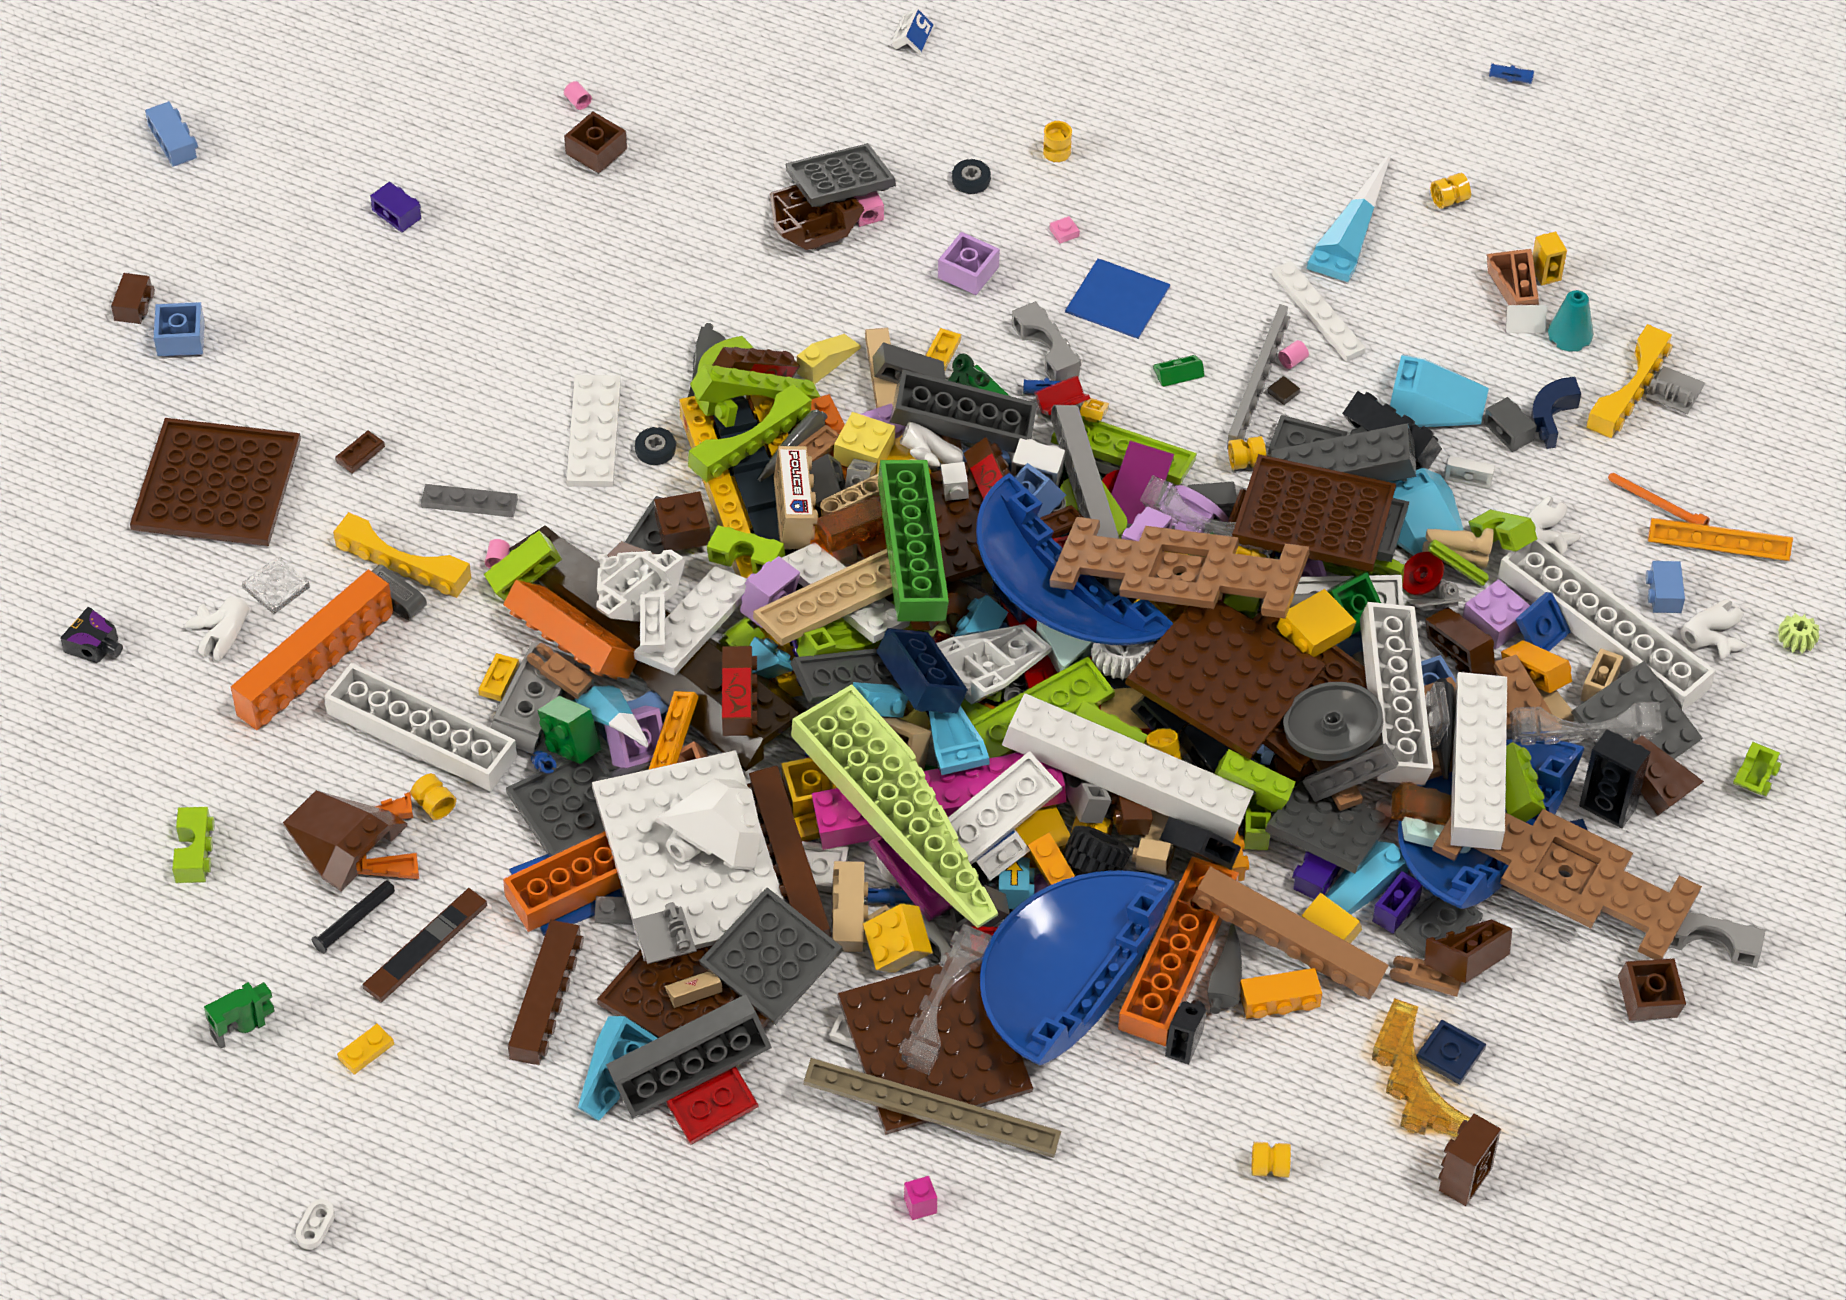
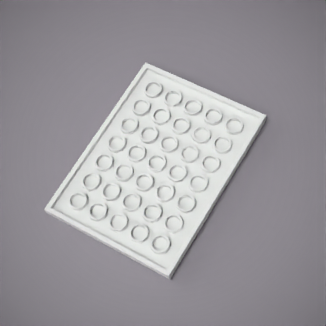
[592,750,784,961]

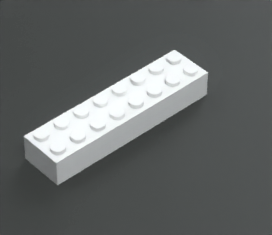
[1360,602,1433,785]
[324,663,517,792]
[1450,672,1507,850]

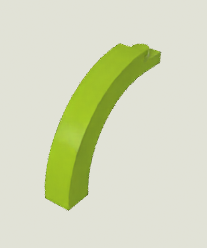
[694,336,754,427]

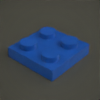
[1515,592,1571,651]

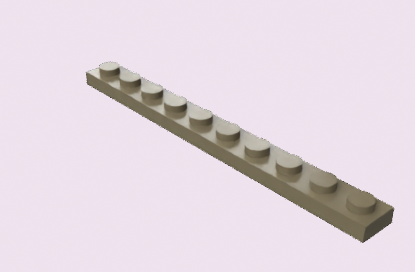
[803,1058,1061,1158]

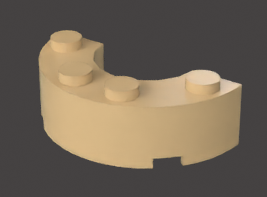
[1132,809,1176,875]

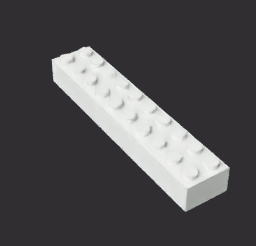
[1498,537,1716,712]
[1002,693,1254,842]

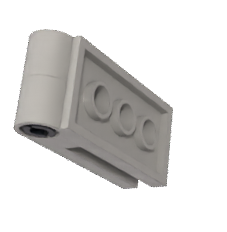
[490,642,577,755]

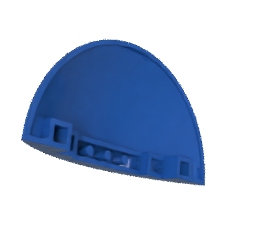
[976,473,1174,645]
[1398,738,1584,909]
[980,871,1175,1066]

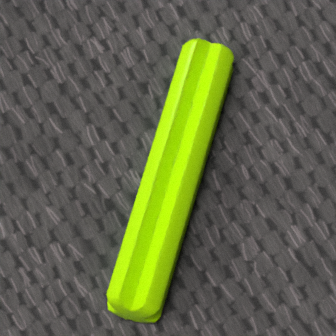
[1428,540,1489,586]

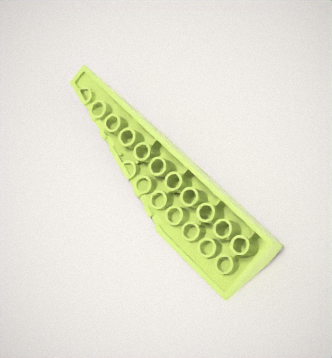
[791,684,998,928]

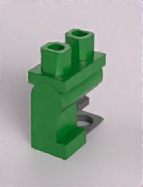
[204,982,275,1048]

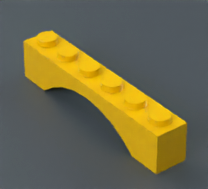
[1586,324,1673,438]
[333,512,471,598]

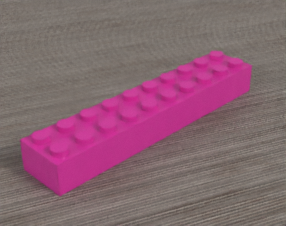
[812,753,1066,850]

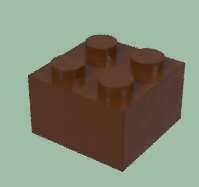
[564,111,627,174]
[654,491,711,551]
[1618,958,1686,1021]

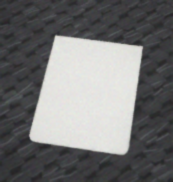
[1506,305,1547,333]

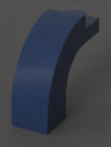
[1531,376,1582,449]

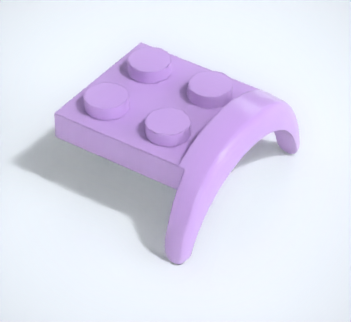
[1161,485,1229,533]

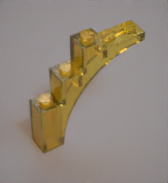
[1372,998,1471,1138]

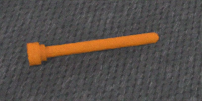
[1608,473,1710,525]

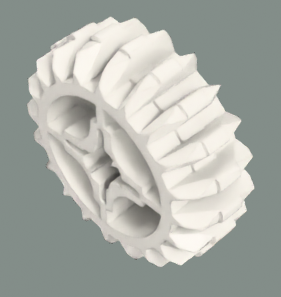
[1091,641,1155,680]

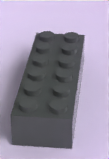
[890,370,1037,453]
[1271,423,1416,482]
[606,994,772,1118]

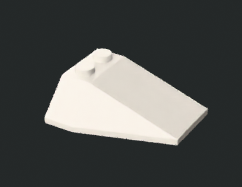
[936,624,1052,704]

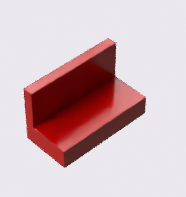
[1034,376,1091,415]

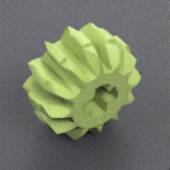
[1778,613,1819,654]

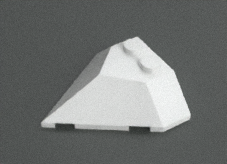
[596,550,685,622]
[655,778,761,870]

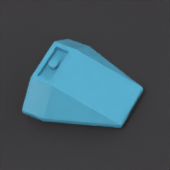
[1390,354,1489,427]
[1391,468,1464,556]

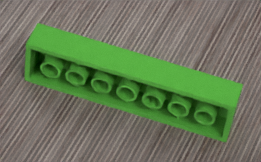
[878,460,949,622]

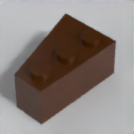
[1425,607,1496,676]
[1633,735,1704,816]
[1107,790,1153,835]
[1424,919,1512,983]

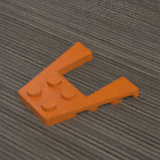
[356,792,419,879]

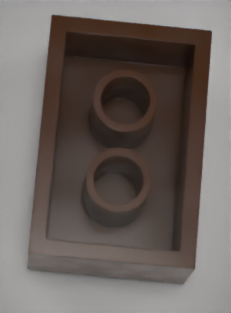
[1438,1113,1501,1206]

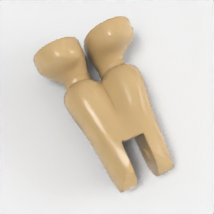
[1422,528,1494,570]

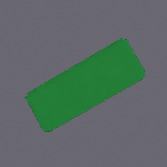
[1153,355,1205,387]

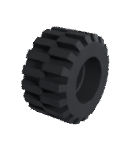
[1062,826,1131,874]

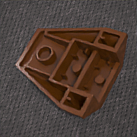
[770,184,864,250]
[283,790,407,892]

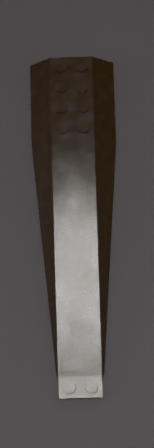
[509,525,808,771]

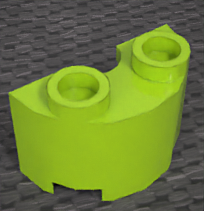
[718,617,765,647]
[1733,742,1782,797]

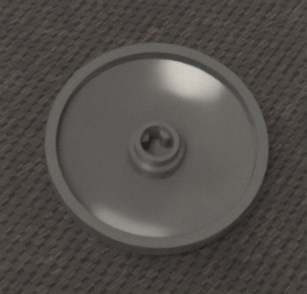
[1283,682,1384,761]

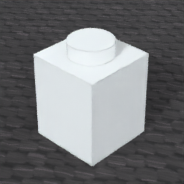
[941,462,969,501]

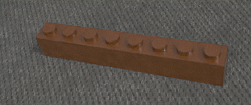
[747,765,832,938]

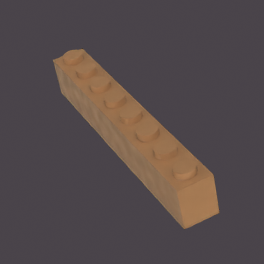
[1191,866,1389,999]

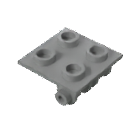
[1645,366,1705,414]
[1407,580,1465,610]
[633,902,697,964]

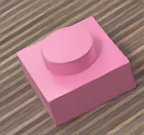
[1050,216,1080,244]

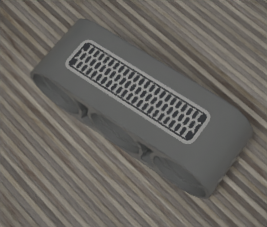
[372,564,427,620]

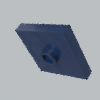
[1415,1020,1486,1085]

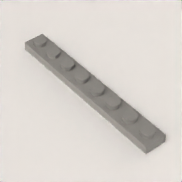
[1227,304,1291,449]

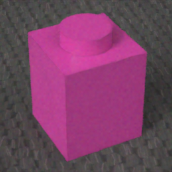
[904,1176,938,1220]

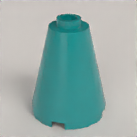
[1548,290,1593,352]

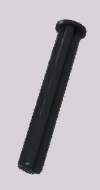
[311,880,395,954]

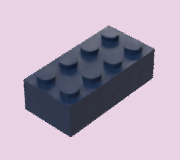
[877,628,968,714]

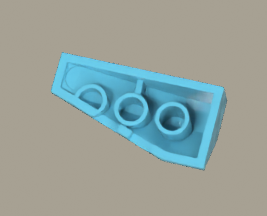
[1326,841,1409,915]
[578,1016,658,1120]

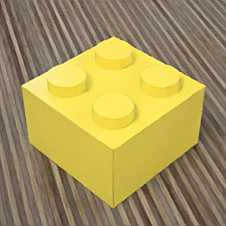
[834,412,895,475]

